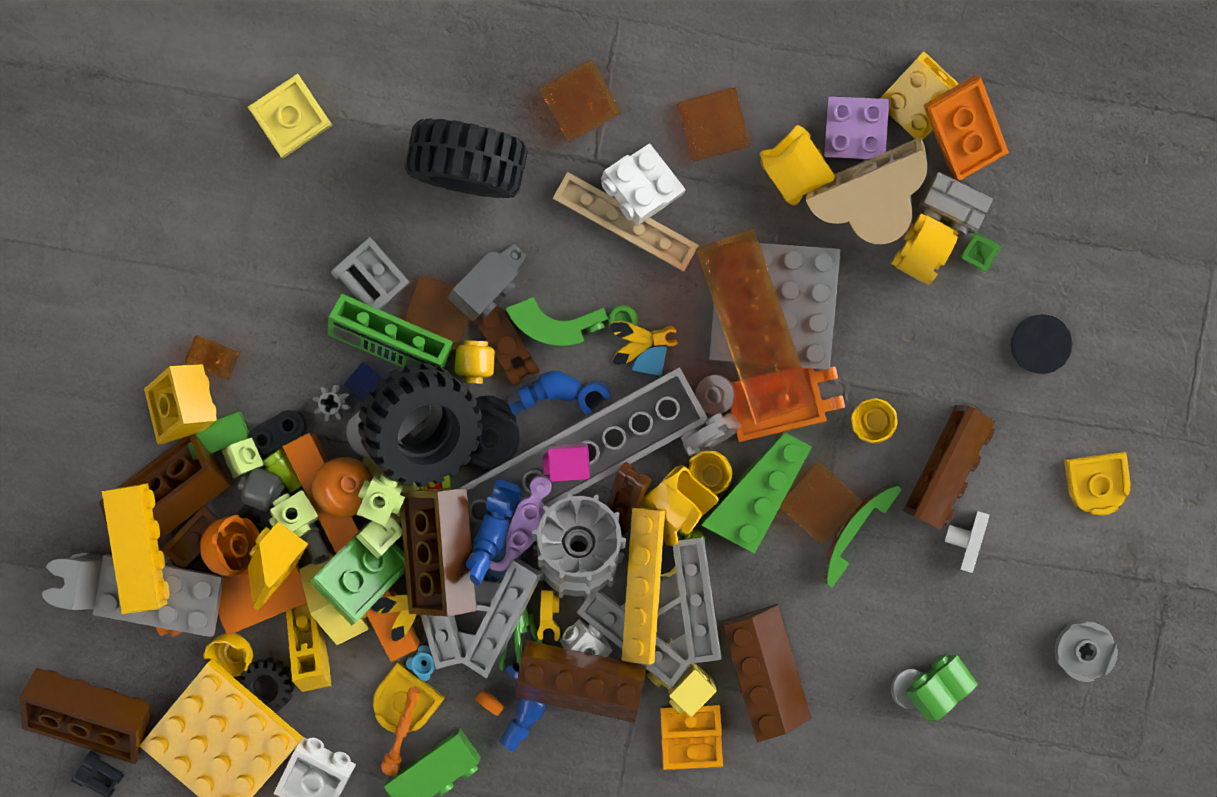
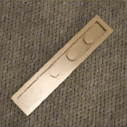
[553,172,699,272]

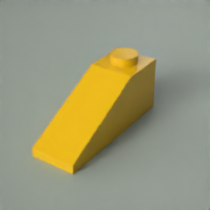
[286,603,331,692]

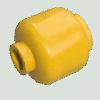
[455,340,495,384]

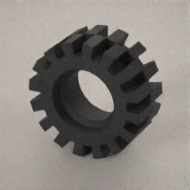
[238,658,295,713]

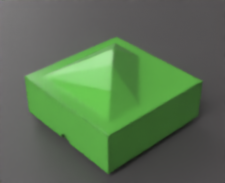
[960,232,1002,273]

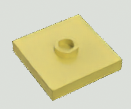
[248,74,333,158]

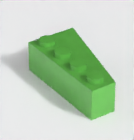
[699,432,812,554]

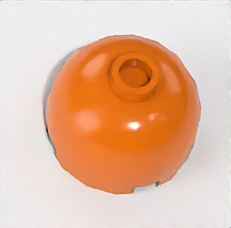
[312,457,373,518]
[200,515,260,577]

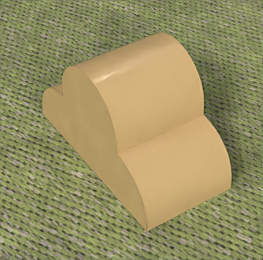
[806,137,927,244]

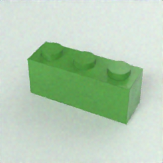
[384,728,481,797]

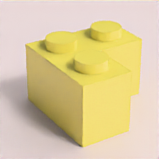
[299,554,369,645]
[646,638,717,717]

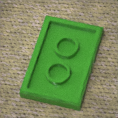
[309,520,405,626]

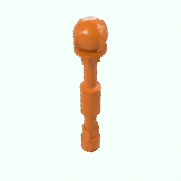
[381,687,421,776]

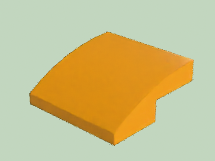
[660,705,723,770]

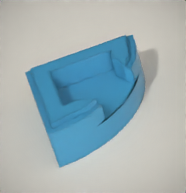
[632,346,667,376]

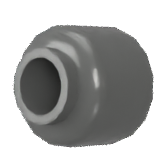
[238,468,286,512]

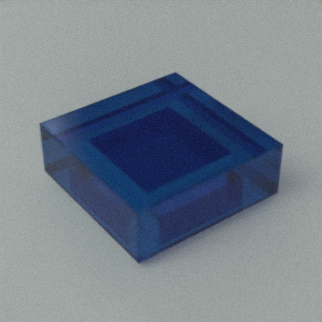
[344,362,385,404]

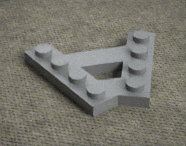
[577,537,722,688]
[420,558,542,679]

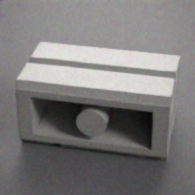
[918,172,993,235]

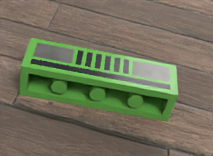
[327,294,453,369]

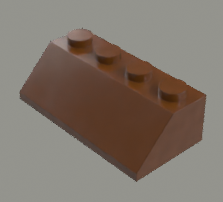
[903,405,995,530]
[99,434,231,541]
[400,488,476,617]
[721,604,811,742]
[516,640,646,723]
[19,668,151,764]

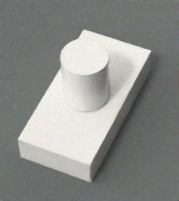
[945,511,990,573]

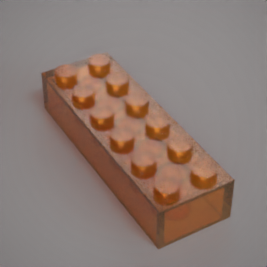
[696,228,815,424]

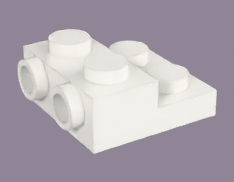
[601,143,686,226]
[274,738,356,797]

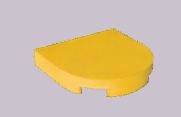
[1064,451,1131,515]
[373,661,445,733]

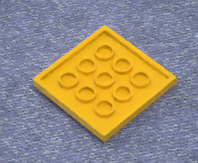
[140,659,304,797]

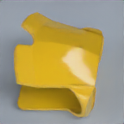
[759,125,835,206]
[640,465,719,546]

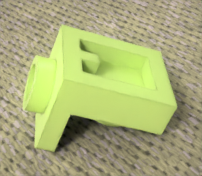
[222,437,264,478]
[356,515,402,559]

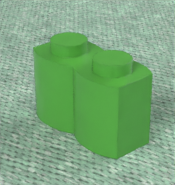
[906,654,978,721]

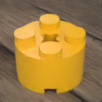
[891,213,959,286]

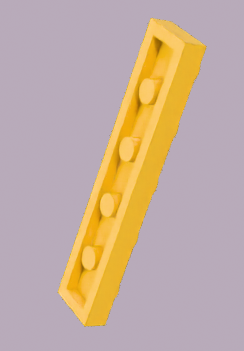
[621,507,665,665]

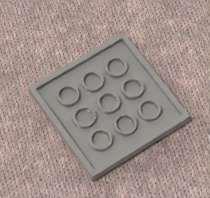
[709,240,841,370]

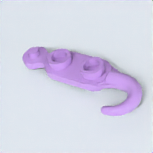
[489,475,552,572]

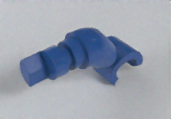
[506,371,611,415]
[466,479,522,587]
[499,646,547,752]

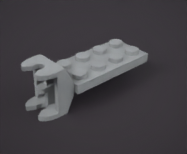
[42,553,225,637]

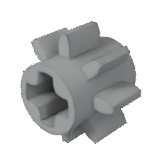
[312,385,351,422]

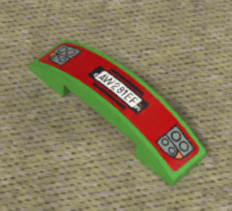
[823,484,902,588]

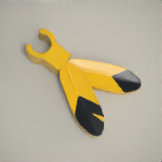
[609,321,678,365]
[371,595,417,641]

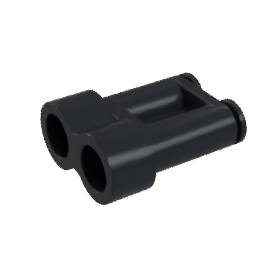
[71,750,125,797]

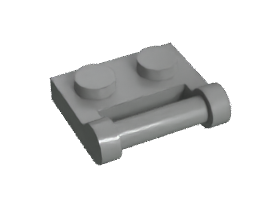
[331,237,411,310]

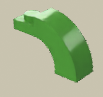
[506,297,608,347]

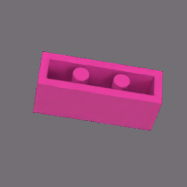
[543,443,590,482]

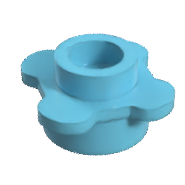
[406,645,436,681]

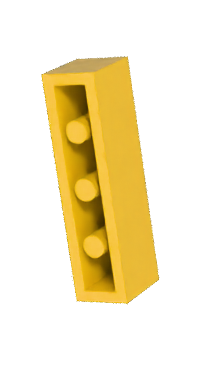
[102,483,170,614]

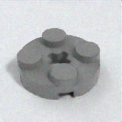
[681,413,741,456]
[1055,620,1118,682]

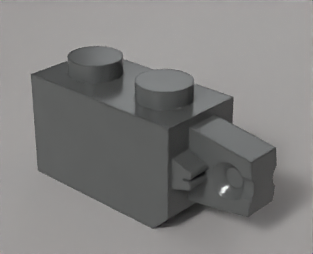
[447,244,527,321]

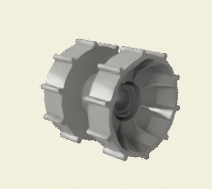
[532,492,626,600]

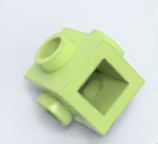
[357,473,405,526]
[268,490,318,537]

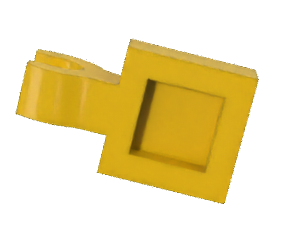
[537,586,561,641]

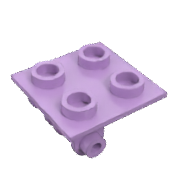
[824,97,889,161]

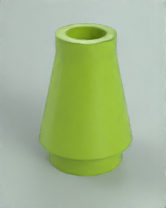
[262,447,301,493]

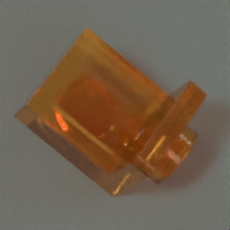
[185,335,240,380]

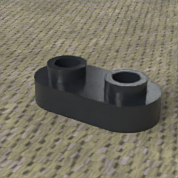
[248,410,306,455]

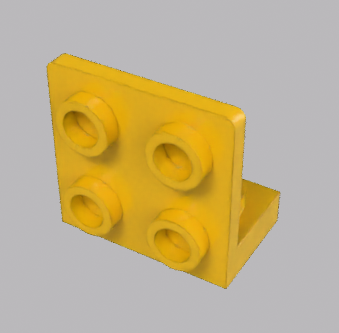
[880,51,959,140]

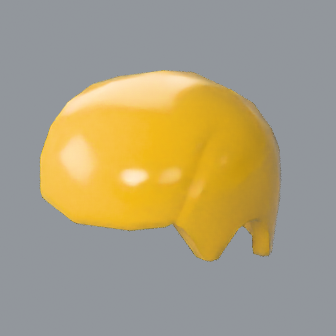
[851,398,898,444]
[688,451,733,496]
[203,633,253,677]

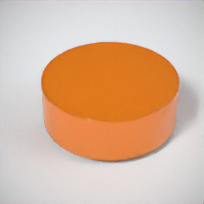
[474,690,505,716]

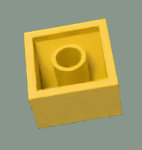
[144,365,217,444]
[248,521,308,611]

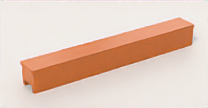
[282,433,421,662]

